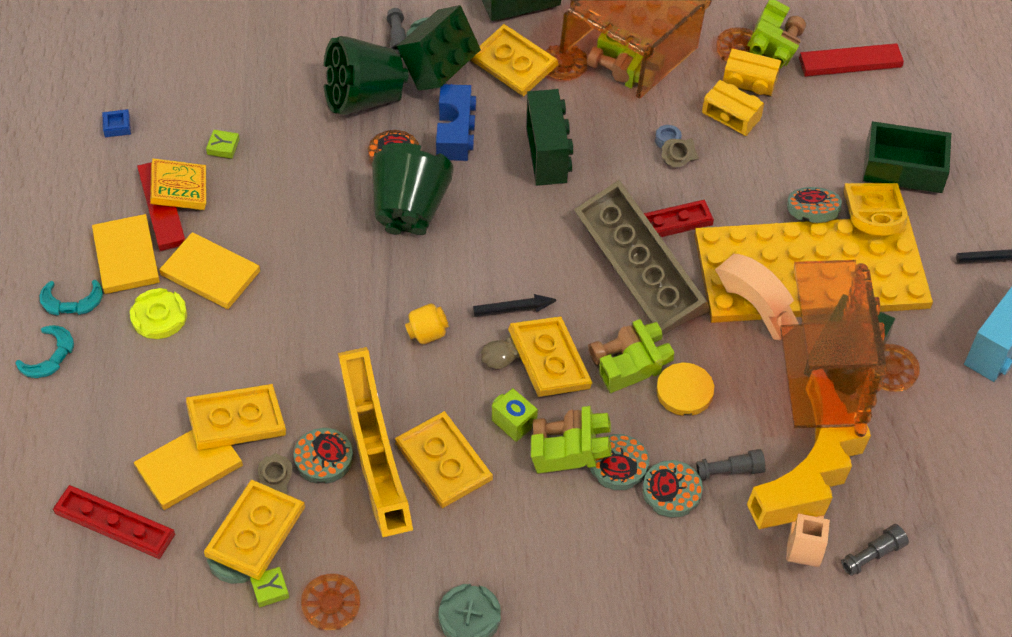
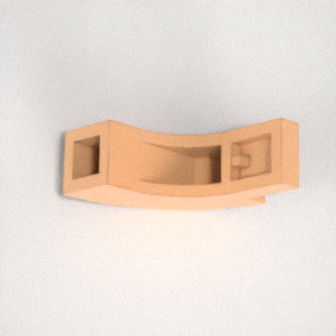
[786,514,830,567]

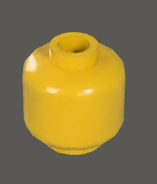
[405,303,449,345]

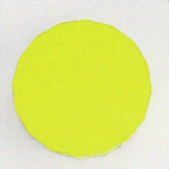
[129,288,187,339]

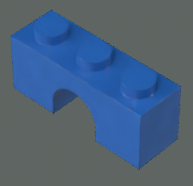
[436,84,476,161]

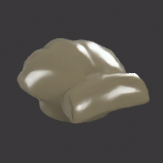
[661,138,699,167]
[481,336,520,369]
[258,453,293,494]

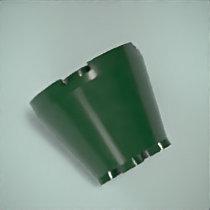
[323,36,409,115]
[372,143,454,235]

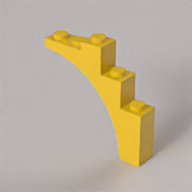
[338,347,413,537]
[747,370,871,529]

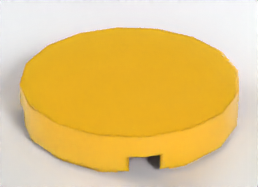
[656,362,714,416]

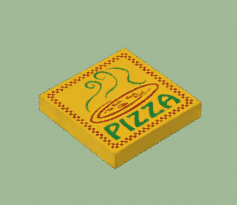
[150,158,206,210]

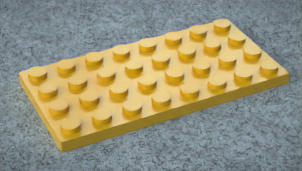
[694,215,933,323]

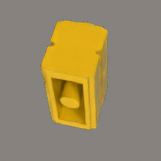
[723,48,781,96]
[702,80,764,136]

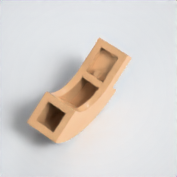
[715,254,799,340]

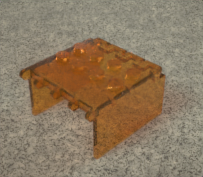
[559,0,712,99]
[780,260,887,437]

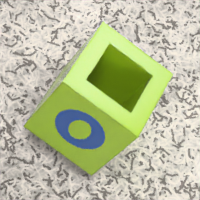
[492,388,538,442]

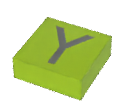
[206,130,240,159]
[250,567,289,608]

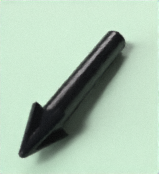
[956,249,1012,264]
[473,294,556,317]

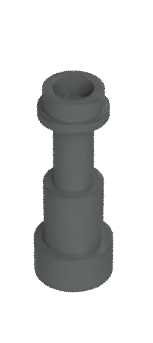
[387,8,406,50]
[696,449,766,480]
[841,524,909,576]

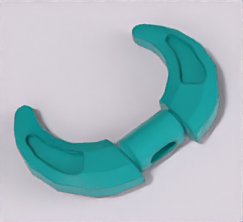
[39,280,103,315]
[16,325,74,378]

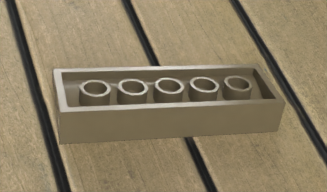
[574,180,710,335]

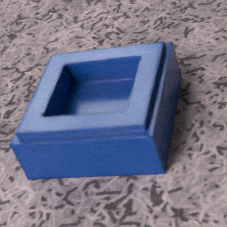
[102,109,131,138]

